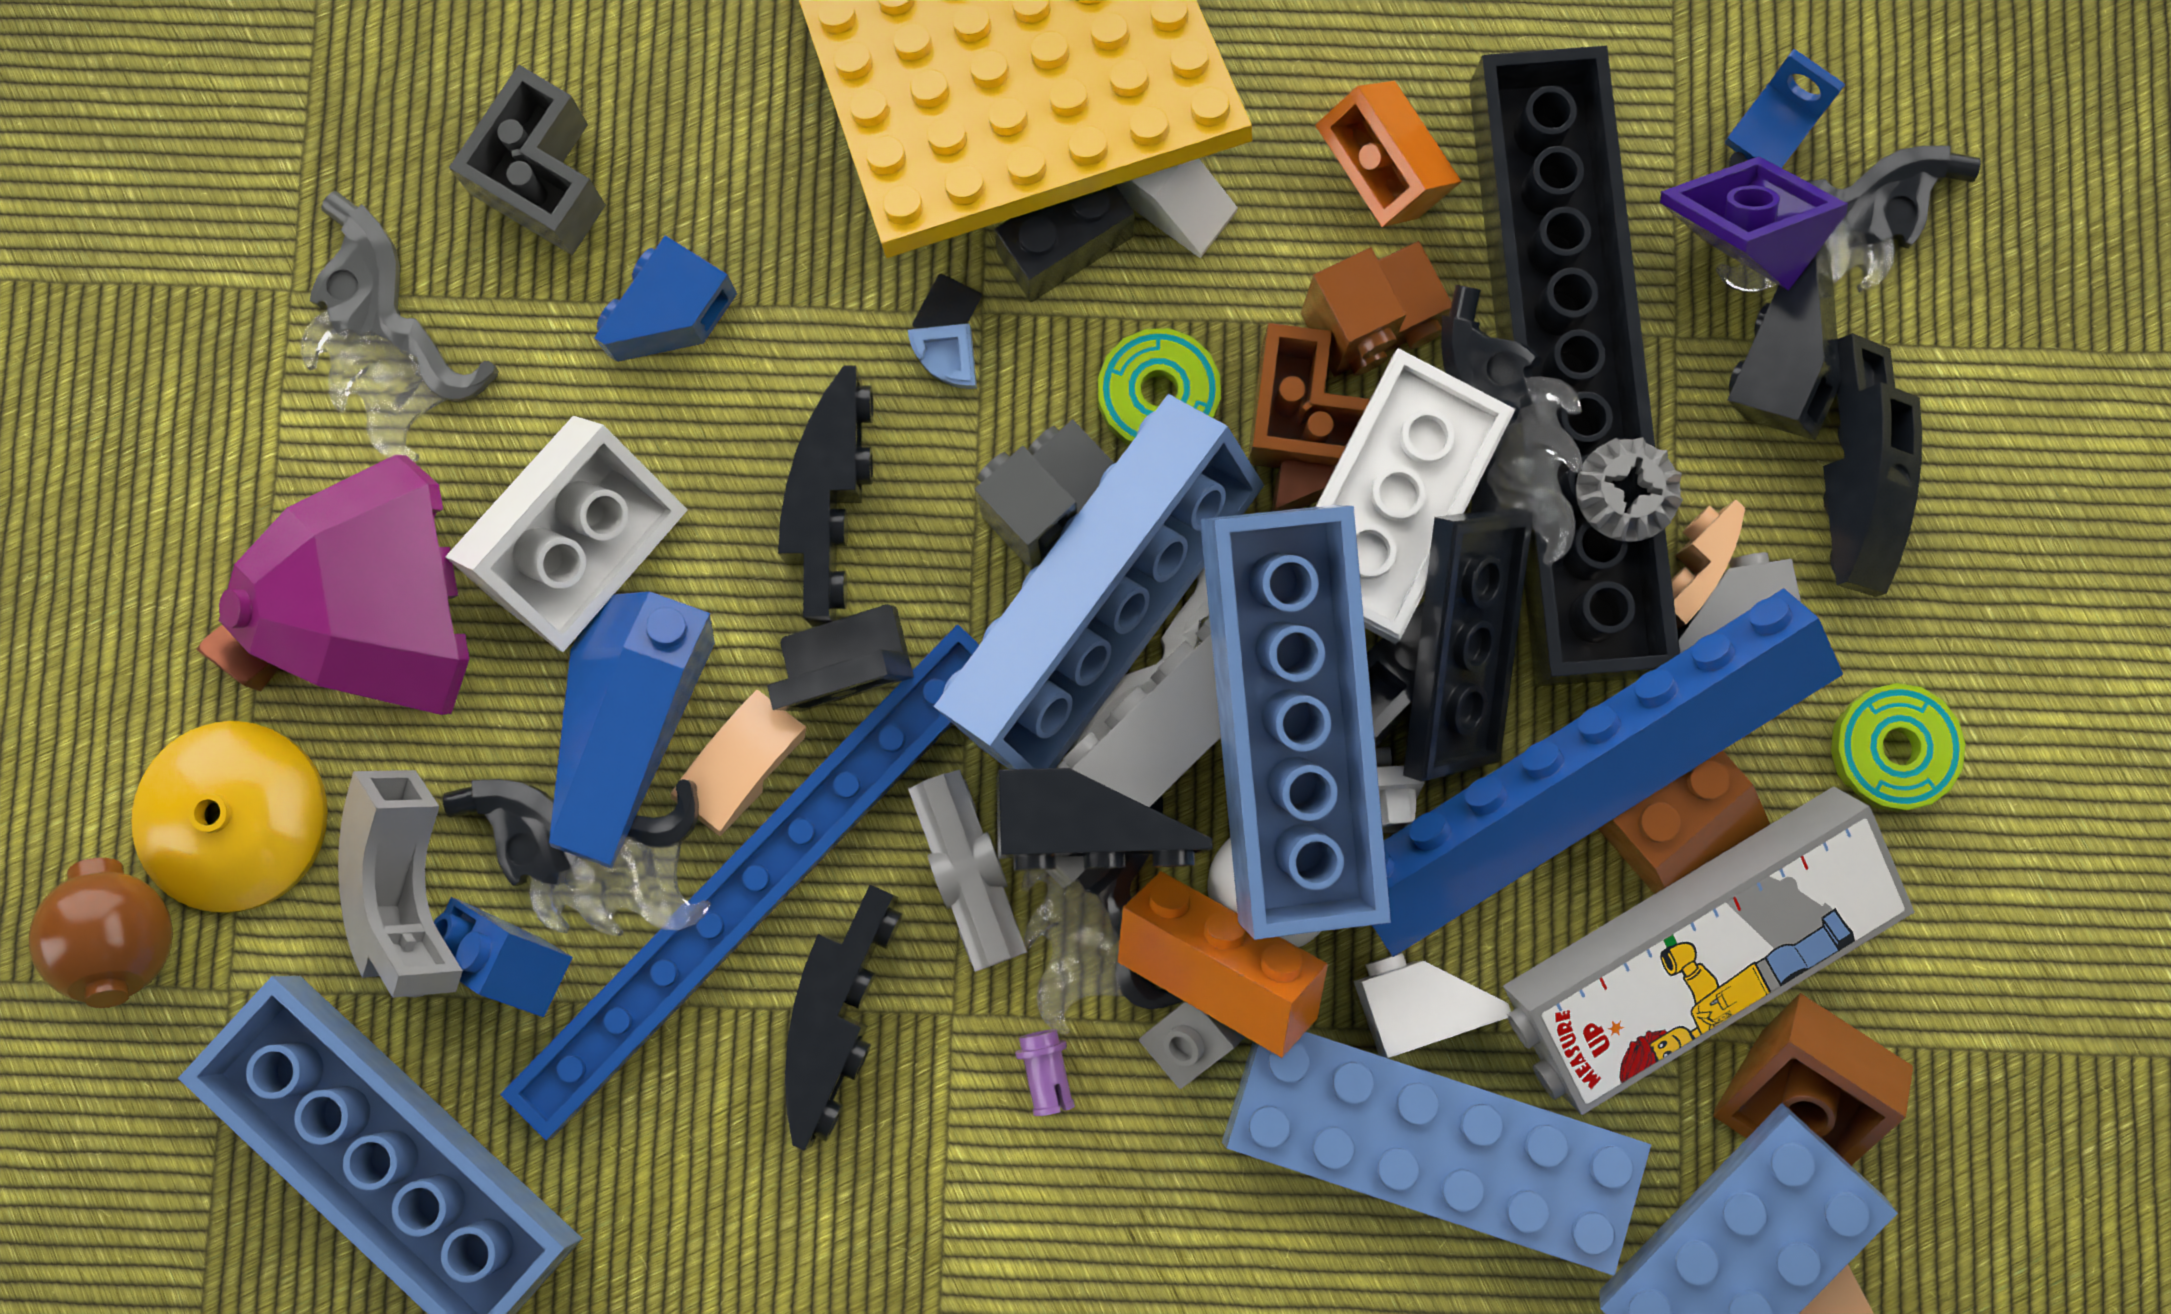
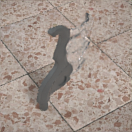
[300,191,499,461]

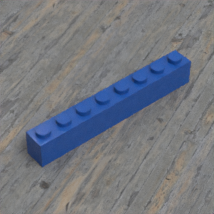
[1372,588,1843,957]

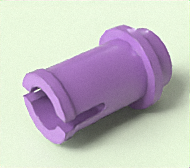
[1015,1029,1075,1116]

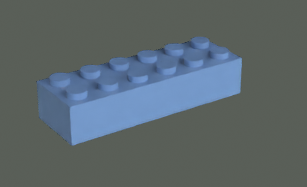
[933,394,1264,769]
[1200,505,1391,940]
[178,976,583,1314]
[1222,1032,1651,1276]

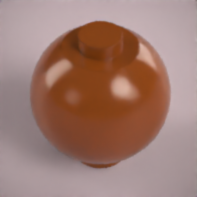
[29,858,173,1008]

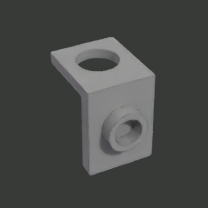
[1139,1001,1245,1089]

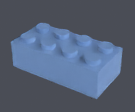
[1599,1103,1898,1314]

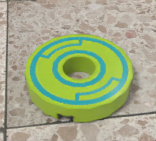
[1098,328,1221,446]
[1831,683,1966,812]

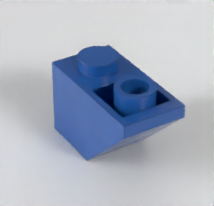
[594,235,737,362]
[434,897,573,1017]

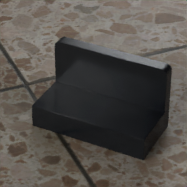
[767,604,914,712]

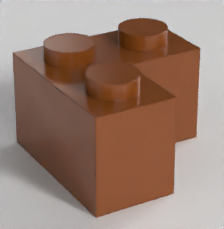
[1301,241,1452,377]
[1248,323,1370,469]

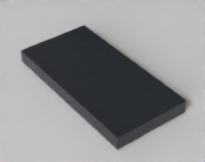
[1403,508,1533,782]

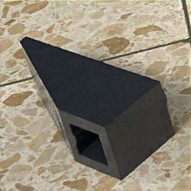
[1727,244,1841,440]
[996,768,1213,871]

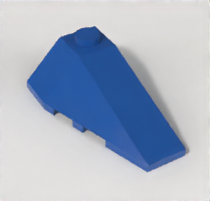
[549,591,715,869]

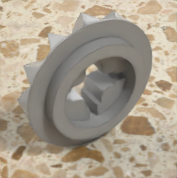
[1576,437,1683,542]

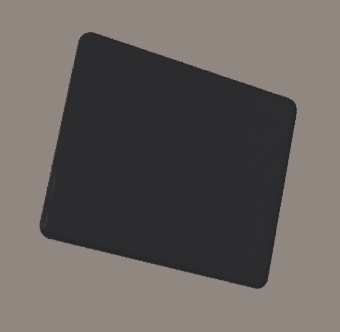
[912,274,982,329]

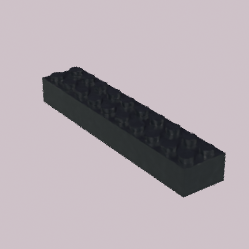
[1469,45,1680,687]

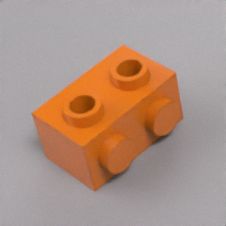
[1315,81,1462,227]

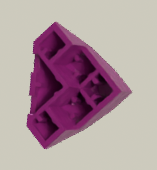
[218,455,470,715]

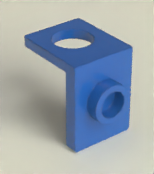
[1724,49,1845,168]

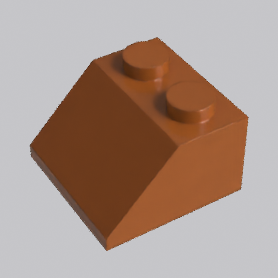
[1598,750,1770,894]
[1713,993,1913,1166]

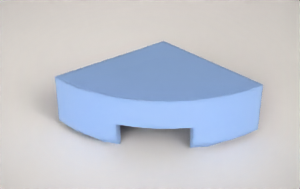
[908,323,977,389]

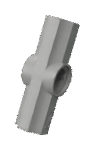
[908,769,1027,972]

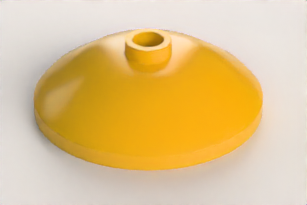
[131,721,328,913]

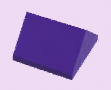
[1660,156,1848,291]

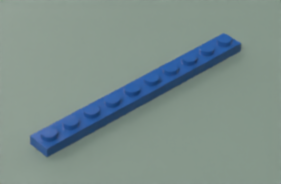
[500,624,979,1141]

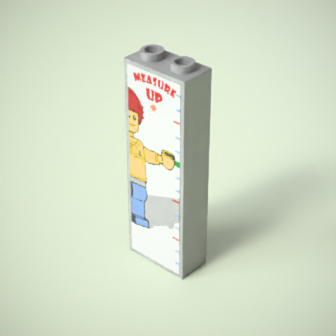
[1503,786,1915,1115]

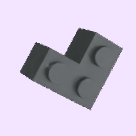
[449,65,606,256]
[974,419,1114,570]

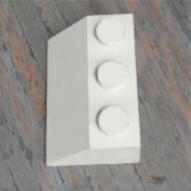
[445,416,688,652]

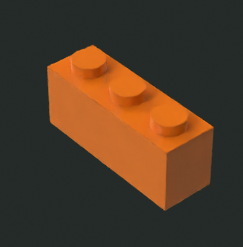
[1117,871,1328,1058]

